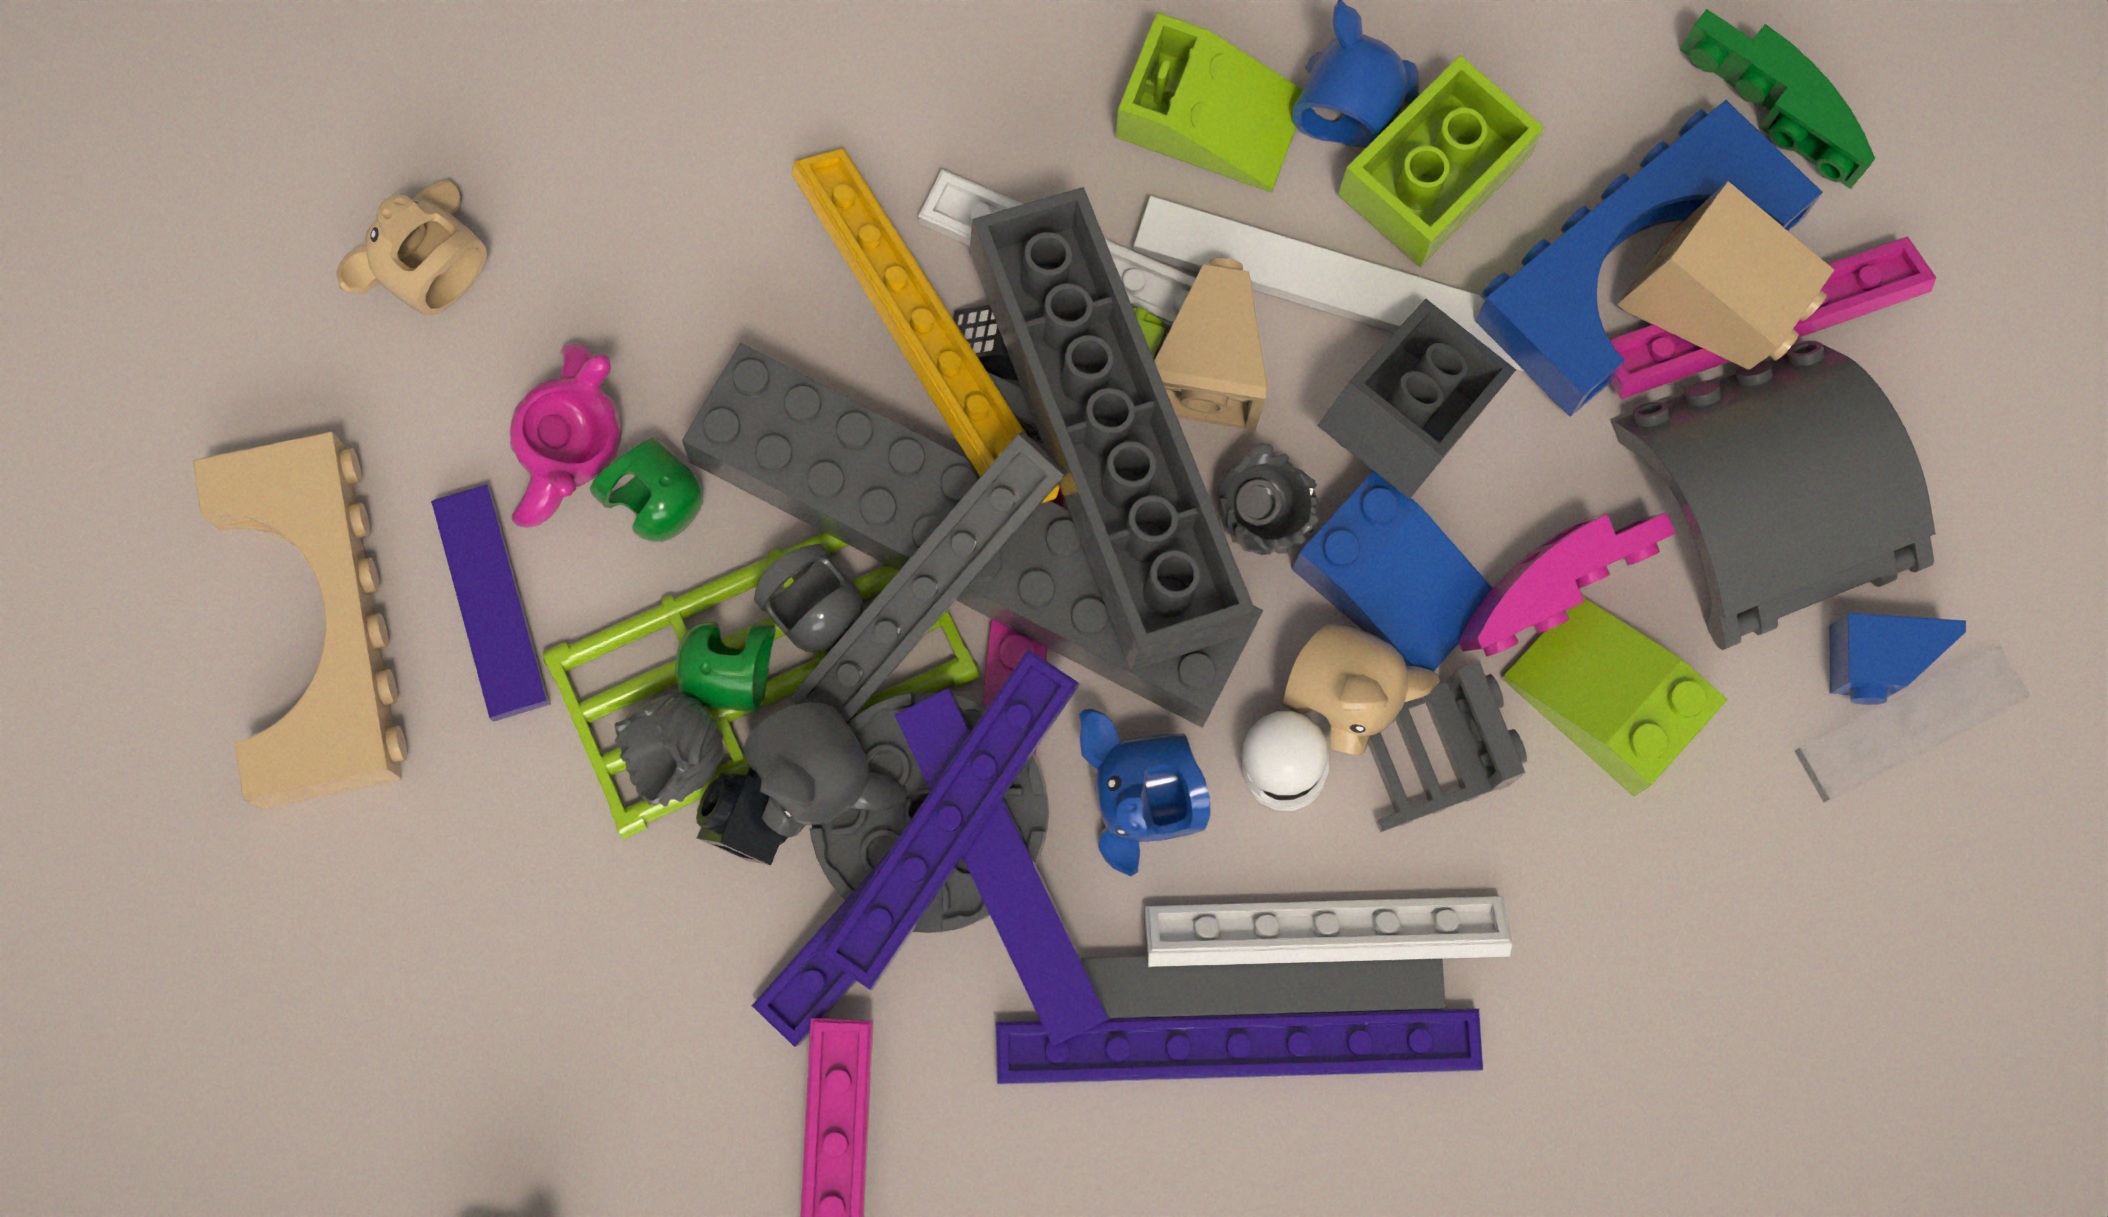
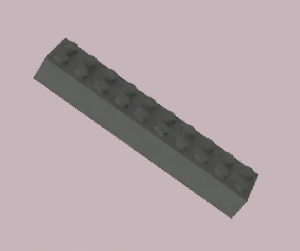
[682,342,1263,728]

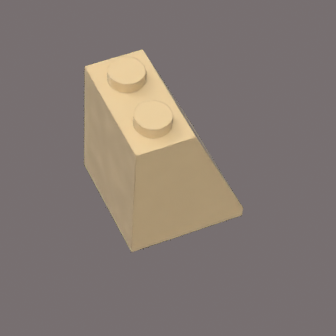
[1617,181,1834,370]

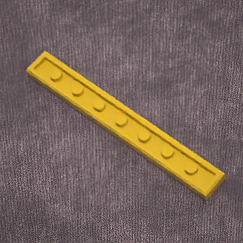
[792,148,1060,504]

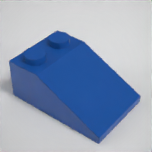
[1292,471,1493,672]

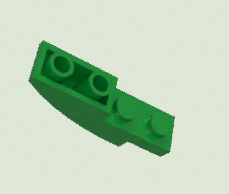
[1680,9,1875,189]

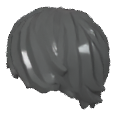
[1216,442,1319,555]
[615,693,723,807]

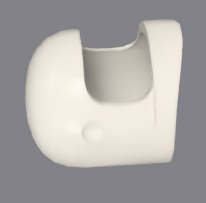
[1242,711,1329,811]

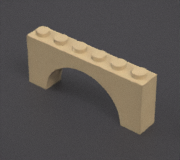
[193,432,407,809]

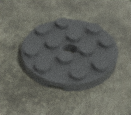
[809,692,1049,933]

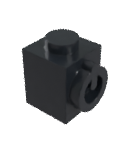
[696,767,788,865]

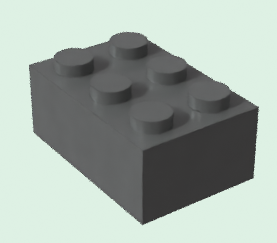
[1317,299,1516,499]

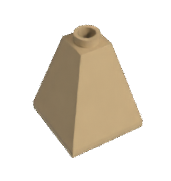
[1154,258,1267,431]

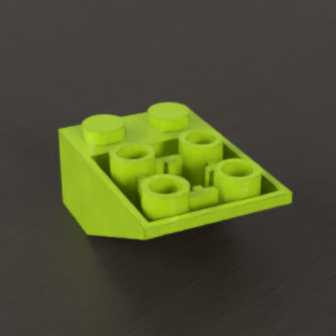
[1116,12,1303,193]

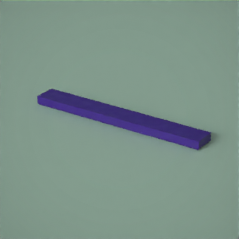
[996,1009,1483,1085]

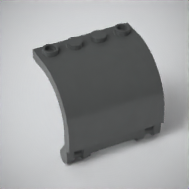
[1614,341,1936,650]

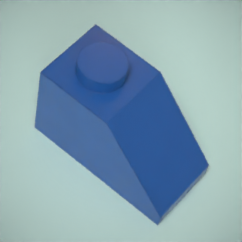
[1829,613,1966,705]

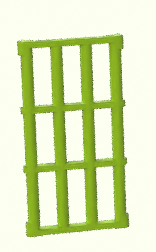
[542,532,980,840]

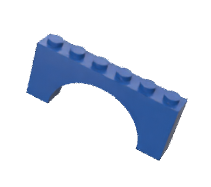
[1475,100,1823,417]

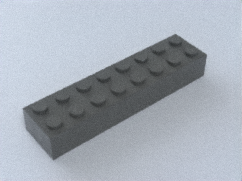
[969,187,1255,671]

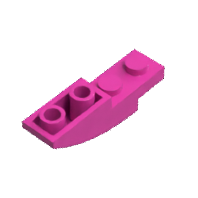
[1458,512,1676,656]

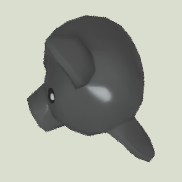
[742,702,907,837]

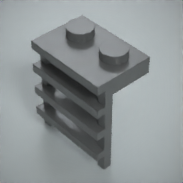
[1368,661,1527,832]

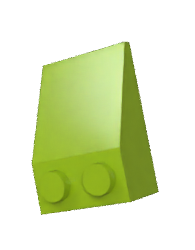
[1501,596,1728,797]

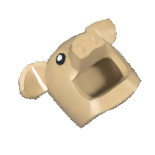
[336,179,487,315]
[1282,623,1439,755]

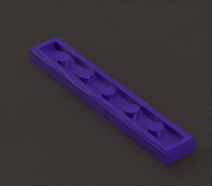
[820,649,1080,990]
[894,688,1110,1046]

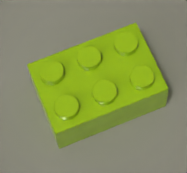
[1338,55,1545,267]

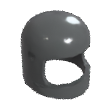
[754,544,864,653]

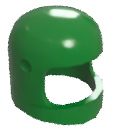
[590,437,703,542]
[675,622,776,713]

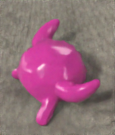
[510,344,622,528]

